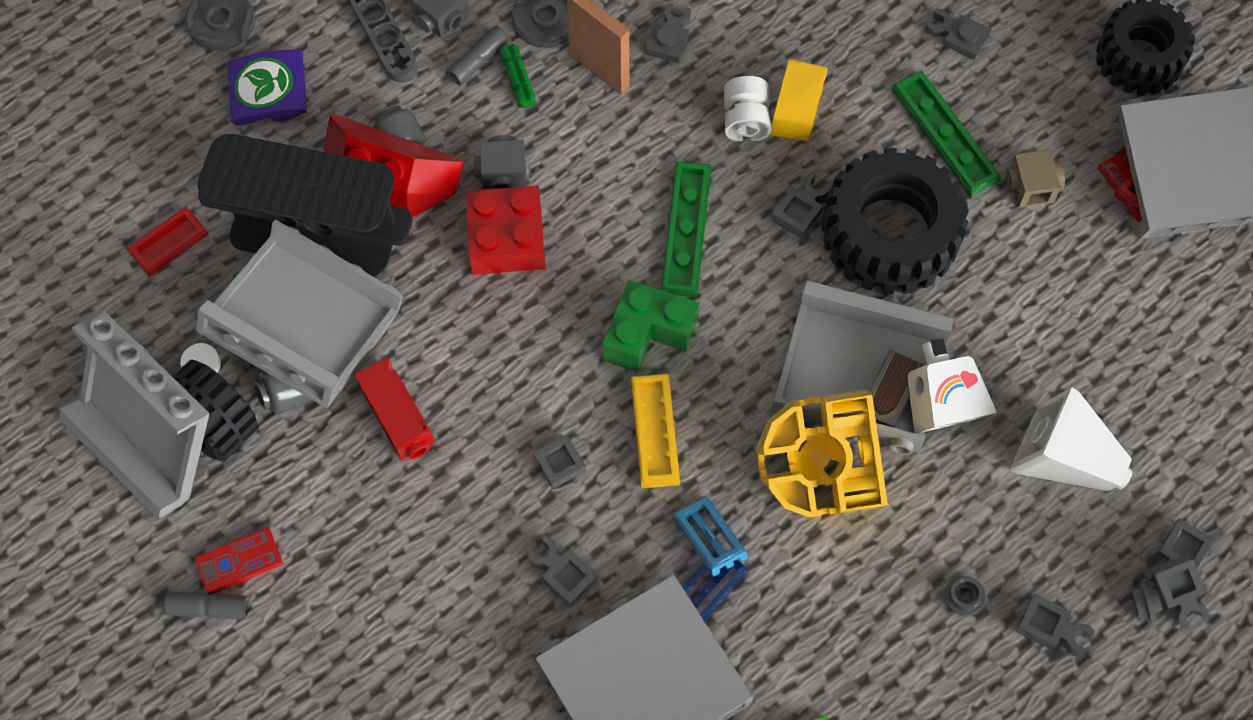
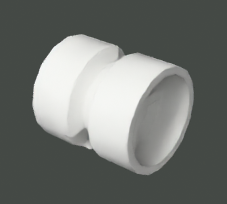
[724,76,771,141]

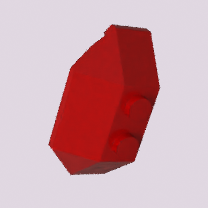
[323,113,464,218]

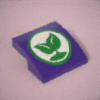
[228,49,307,126]

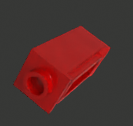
[354,357,435,461]

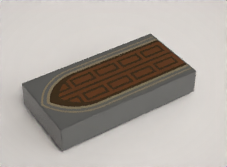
[859,349,924,428]

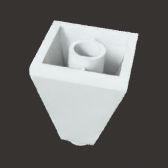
[1010,388,1132,491]

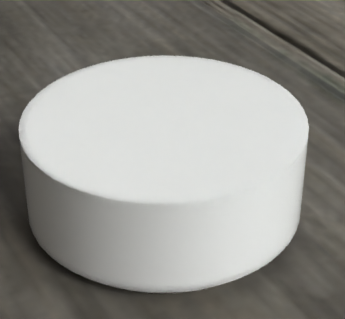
[180,343,221,373]

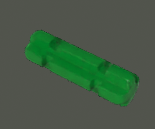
[500,44,536,108]

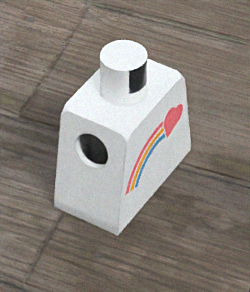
[908,339,996,434]

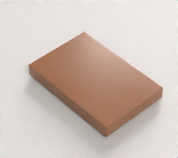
[567,0,630,95]

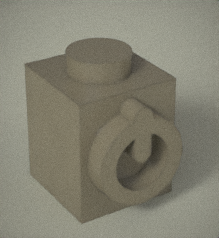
[1005,149,1065,208]

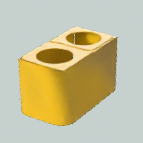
[770,59,828,142]

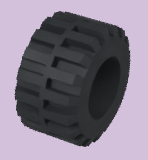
[1096,0,1195,96]
[172,359,259,462]

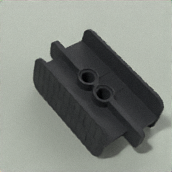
[197,134,413,276]

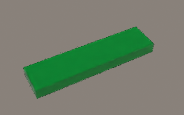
[891,70,1001,197]
[661,161,712,298]

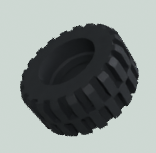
[822,148,969,295]

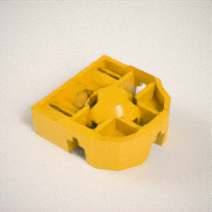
[755,389,888,518]

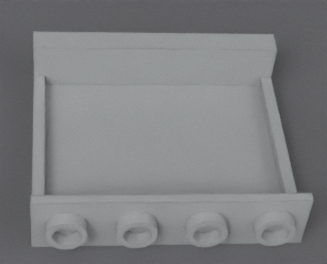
[1110,84,1253,239]
[196,219,404,408]
[771,281,954,455]
[59,311,210,519]
[536,575,753,720]

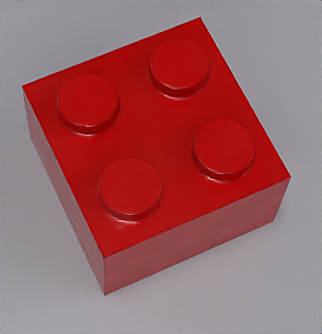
[466,186,546,275]

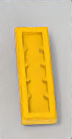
[631,374,680,489]

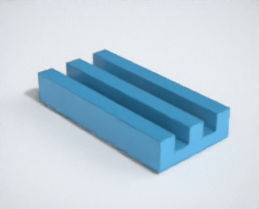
[673,496,747,577]

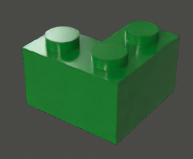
[602,280,700,372]

